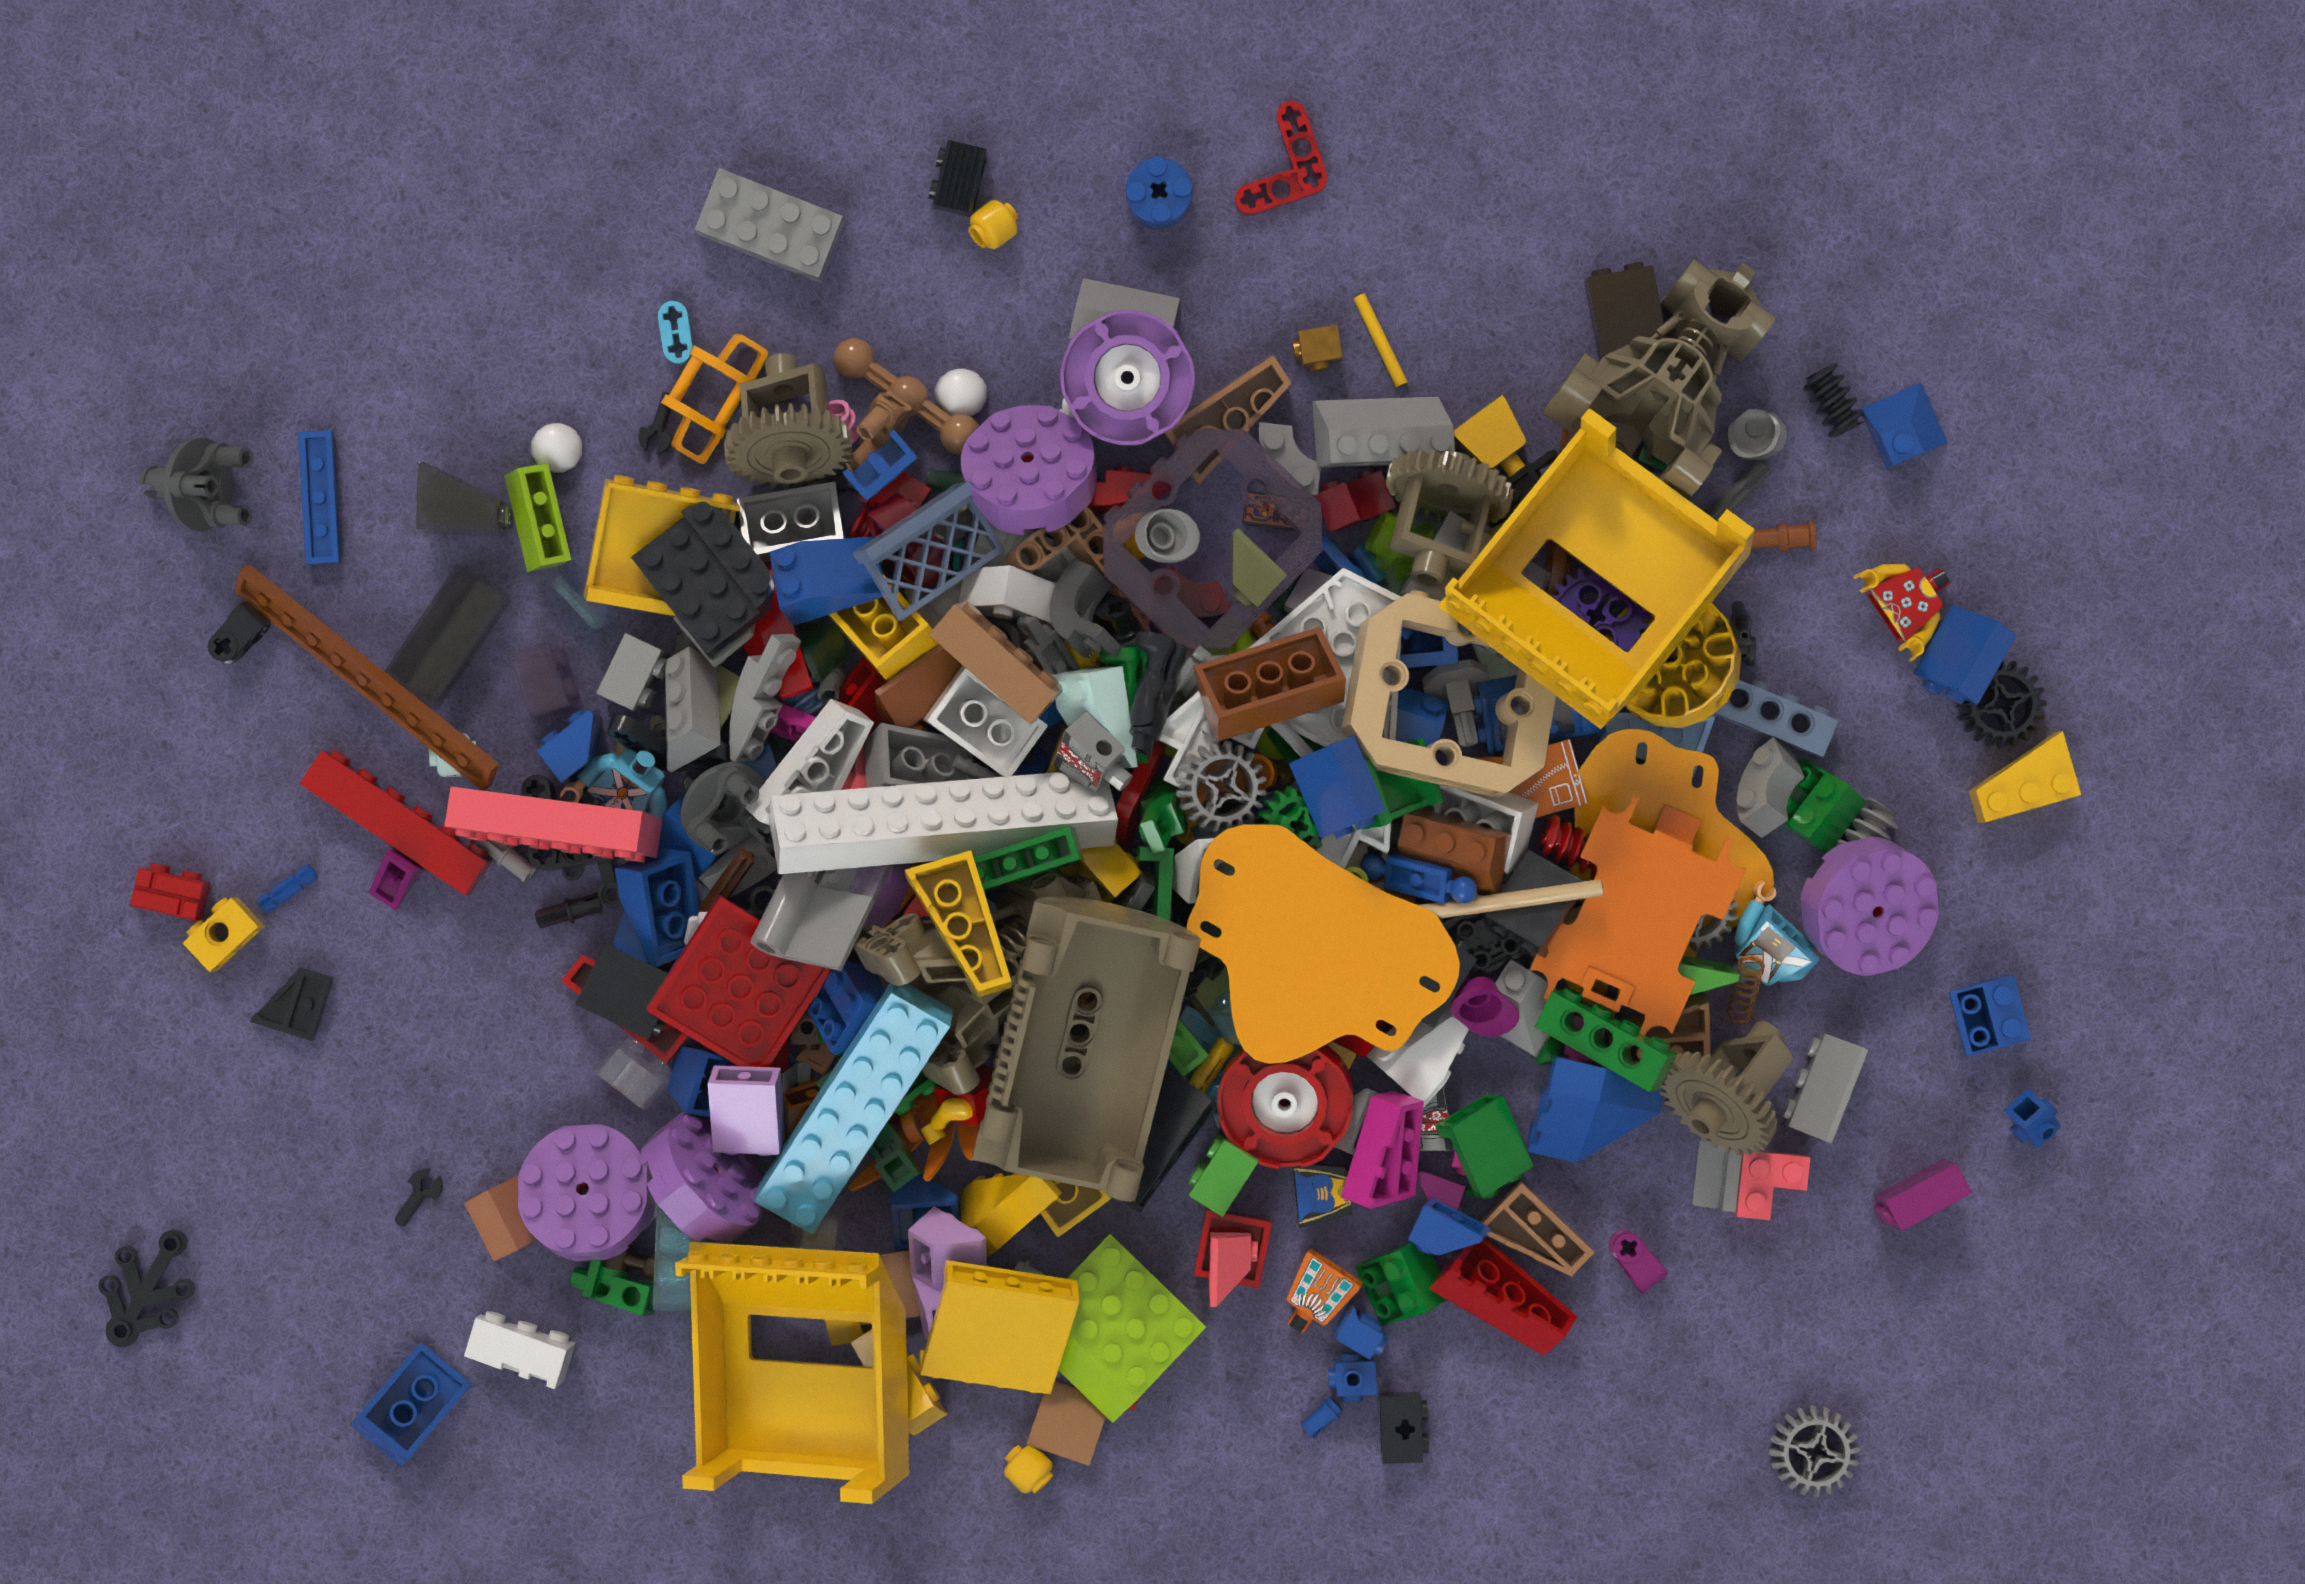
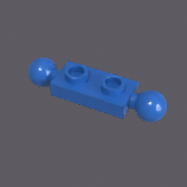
[1360,853,1477,904]

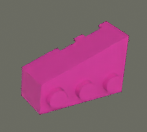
[1341,1090,1424,1209]

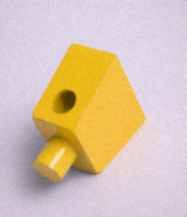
[1454,395,1527,478]

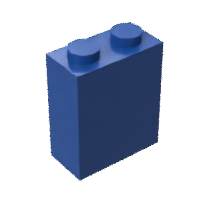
[1913,605,2017,705]
[1289,735,1386,839]

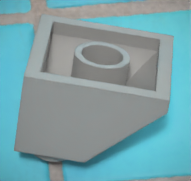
[1495,959,1557,1058]

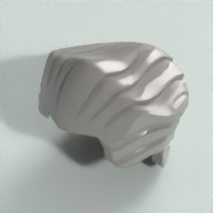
[1728,409,1787,461]

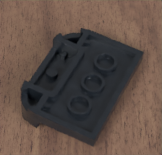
[631,502,775,658]

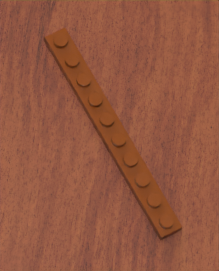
[234,564,500,791]

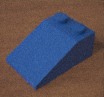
[769,537,884,626]
[614,848,700,967]
[350,1342,471,1467]

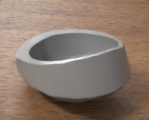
[1135,509,1200,563]

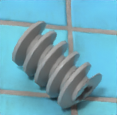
[1836,798,1899,846]

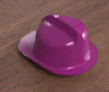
[1450,976,1519,1037]

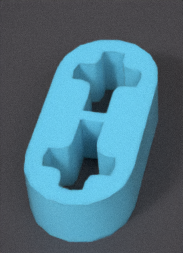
[658,301,694,365]

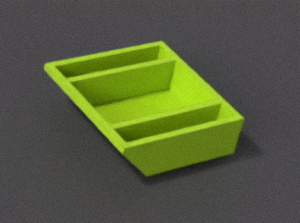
[1058,1233,1206,1423]

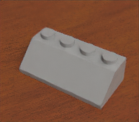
[1312,397,1455,468]

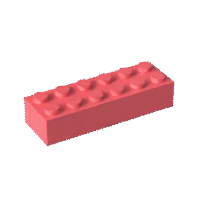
[444,787,663,863]

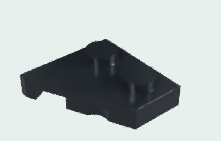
[251,967,334,1041]

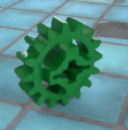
[1257,786,1323,848]

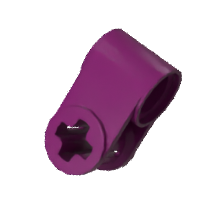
[1609,1230,1668,1294]

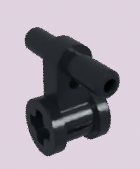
[1730,601,1756,666]

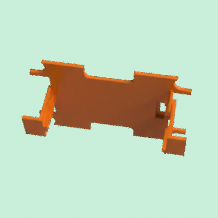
[1529,796,1747,1036]

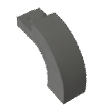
[1050,558,1121,658]

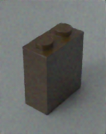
[1584,262,1667,359]

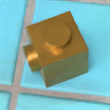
[1292,325,1343,372]

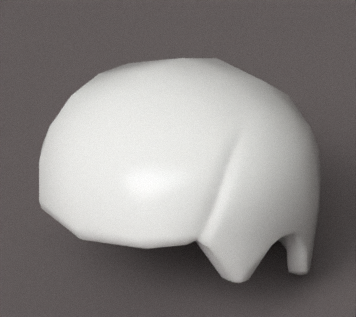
[934,369,987,417]
[531,423,582,473]

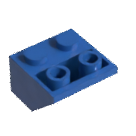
[536,709,602,784]
[808,961,885,1055]
[1948,974,2031,1057]

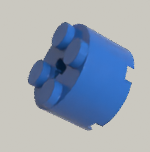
[1126,156,1192,229]

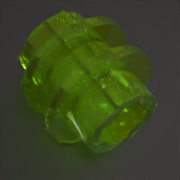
[1365,511,1435,582]

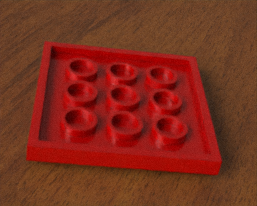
[646,895,832,1067]

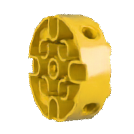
[1606,603,1741,728]

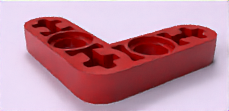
[1235,101,1327,216]
[1115,741,1167,853]

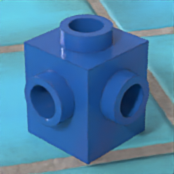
[2003,1089,2061,1149]
[1328,1352,1377,1402]

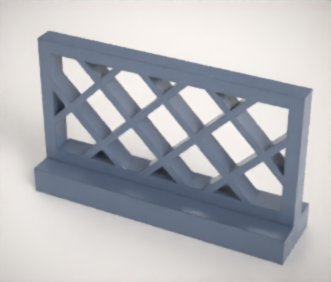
[852,480,1005,621]

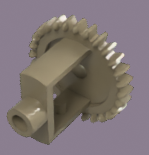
[724,353,852,489]
[1386,449,1514,586]
[1659,1021,1794,1156]

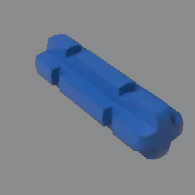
[256,864,318,913]

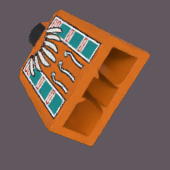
[1286,1247,1363,1333]

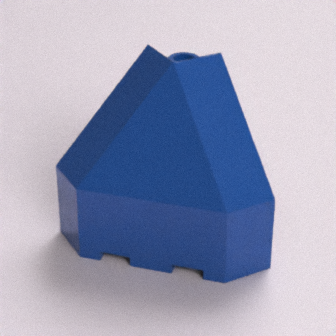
[1525,1055,1664,1163]

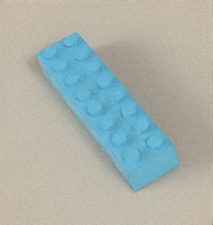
[754,983,953,1234]

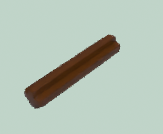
[697,848,754,916]

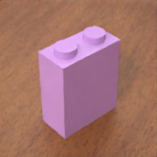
[708,1065,785,1156]

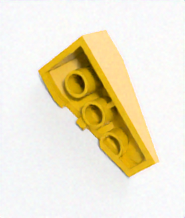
[960,1173,1062,1258]

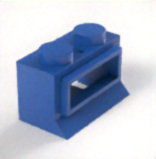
[842,429,918,501]
[1333,1300,1389,1360]

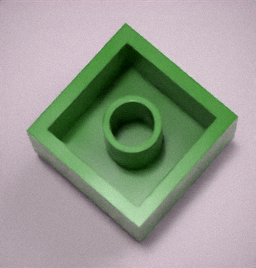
[1188,1132,1259,1217]

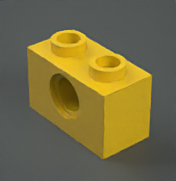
[183,897,265,972]

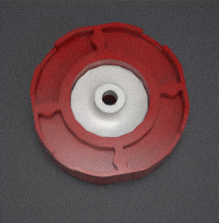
[1217,1045,1354,1169]

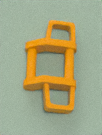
[661,334,768,464]

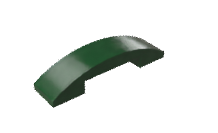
[816,1070,921,1193]

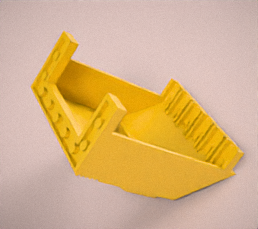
[1437,408,1755,729]
[675,1242,910,1504]

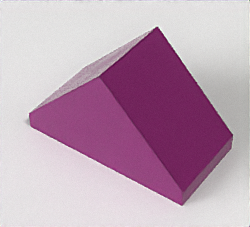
[368,849,425,911]
[1417,1169,1466,1210]

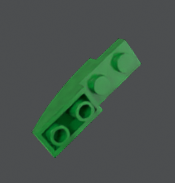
[1139,775,1187,853]

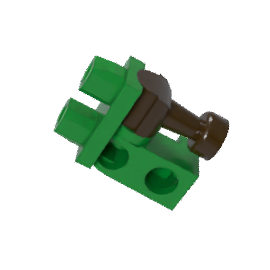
[570,1244,666,1316]

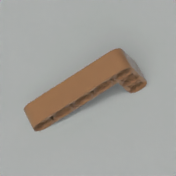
[1005,507,1173,636]

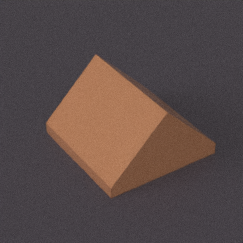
[464,1175,537,1261]

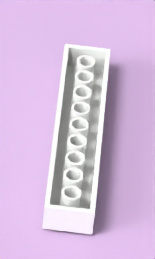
[770,772,1118,874]

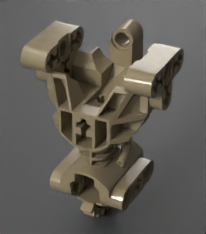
[1542,259,1776,500]
[853,871,1102,1095]

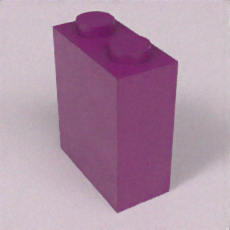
[1873,1159,1972,1231]

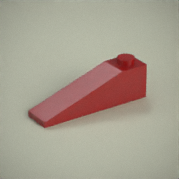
[742,561,814,700]

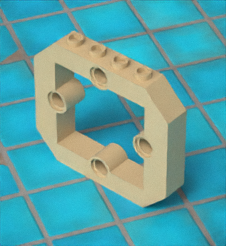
[1341,590,1556,797]

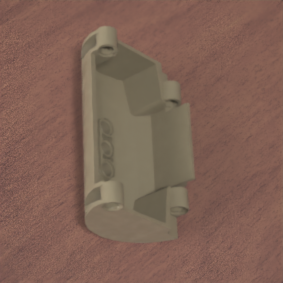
[972,896,1201,1202]

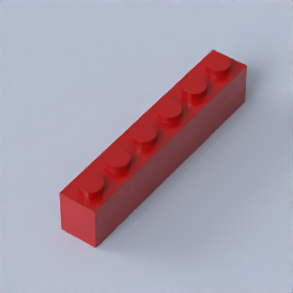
[299,749,492,895]

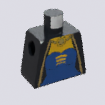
[1293,1163,1352,1228]

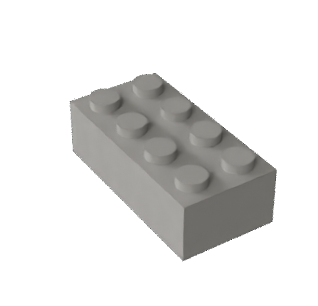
[695,168,845,283]

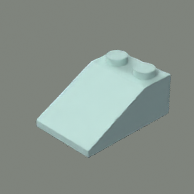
[1052,666,1138,768]

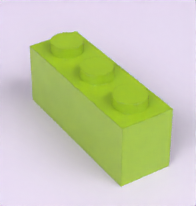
[504,463,571,572]

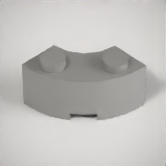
[1258,422,1321,499]
[1736,737,1805,838]

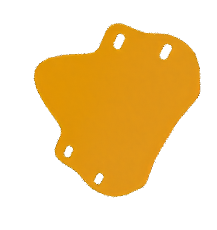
[1565,729,1774,999]
[1187,825,1460,1064]

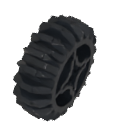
[1955,660,2047,749]

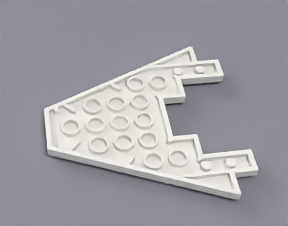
[1159,568,1402,869]

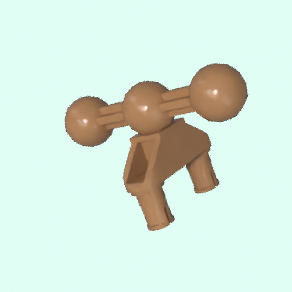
[833,338,979,472]

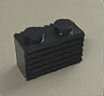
[928,140,988,217]

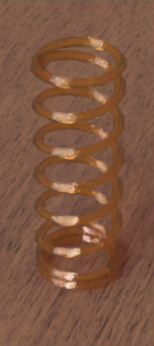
[1726,955,1765,1023]

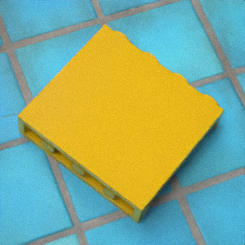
[583,475,740,616]
[919,1260,1080,1395]

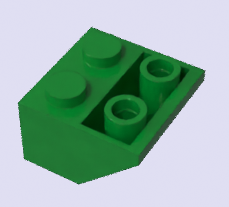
[1782,758,1867,854]
[1354,1241,1447,1326]

